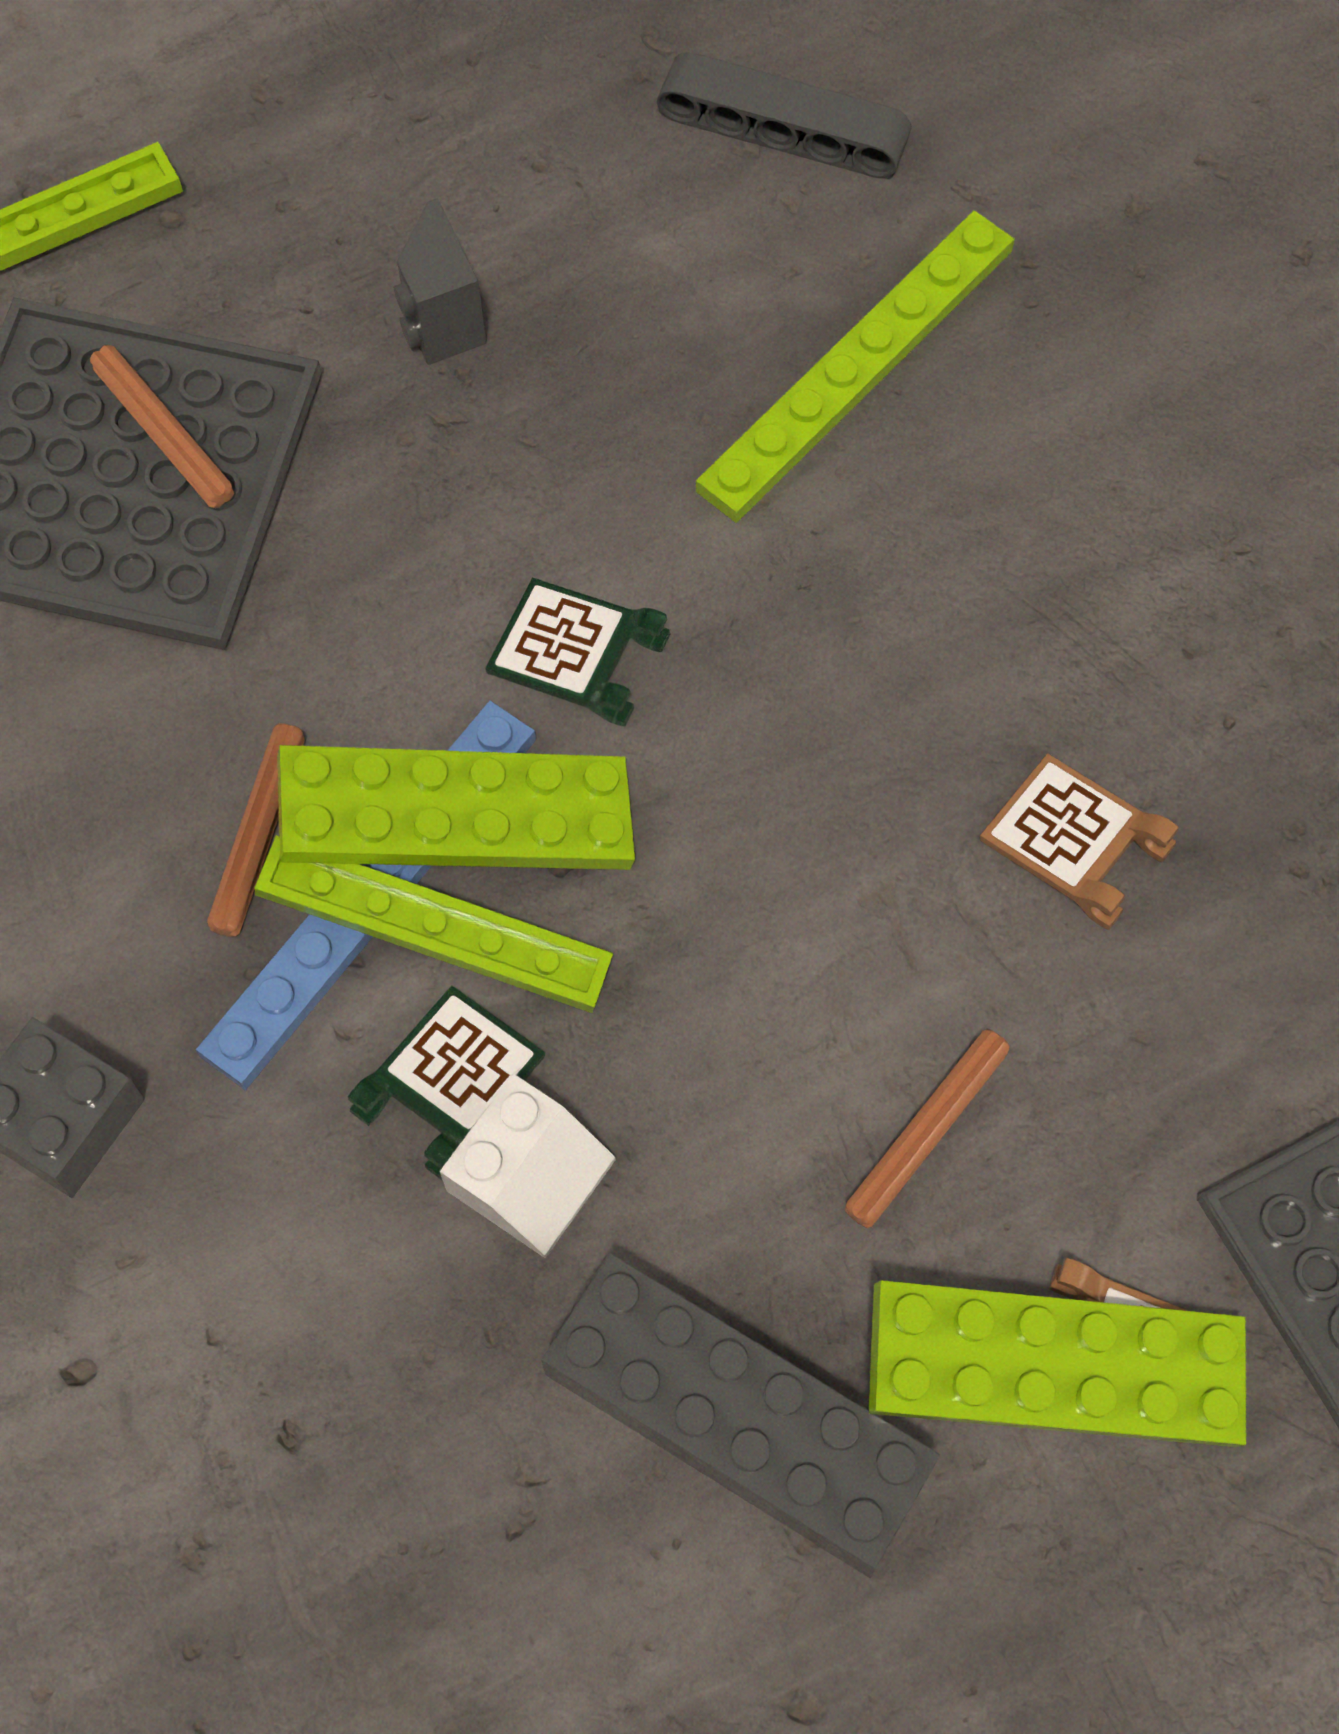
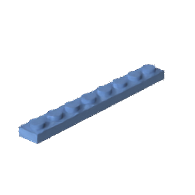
[196,701,536,1091]

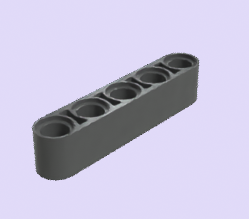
[657,52,912,178]

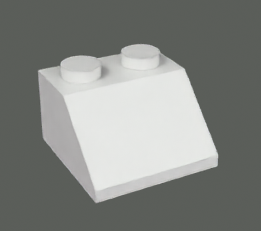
[440,1073,616,1258]

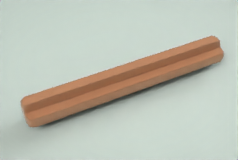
[90,345,234,508]
[207,723,305,937]
[845,1029,1010,1228]

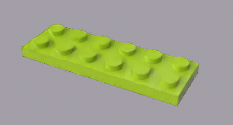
[277,745,635,870]
[869,1280,1246,1447]

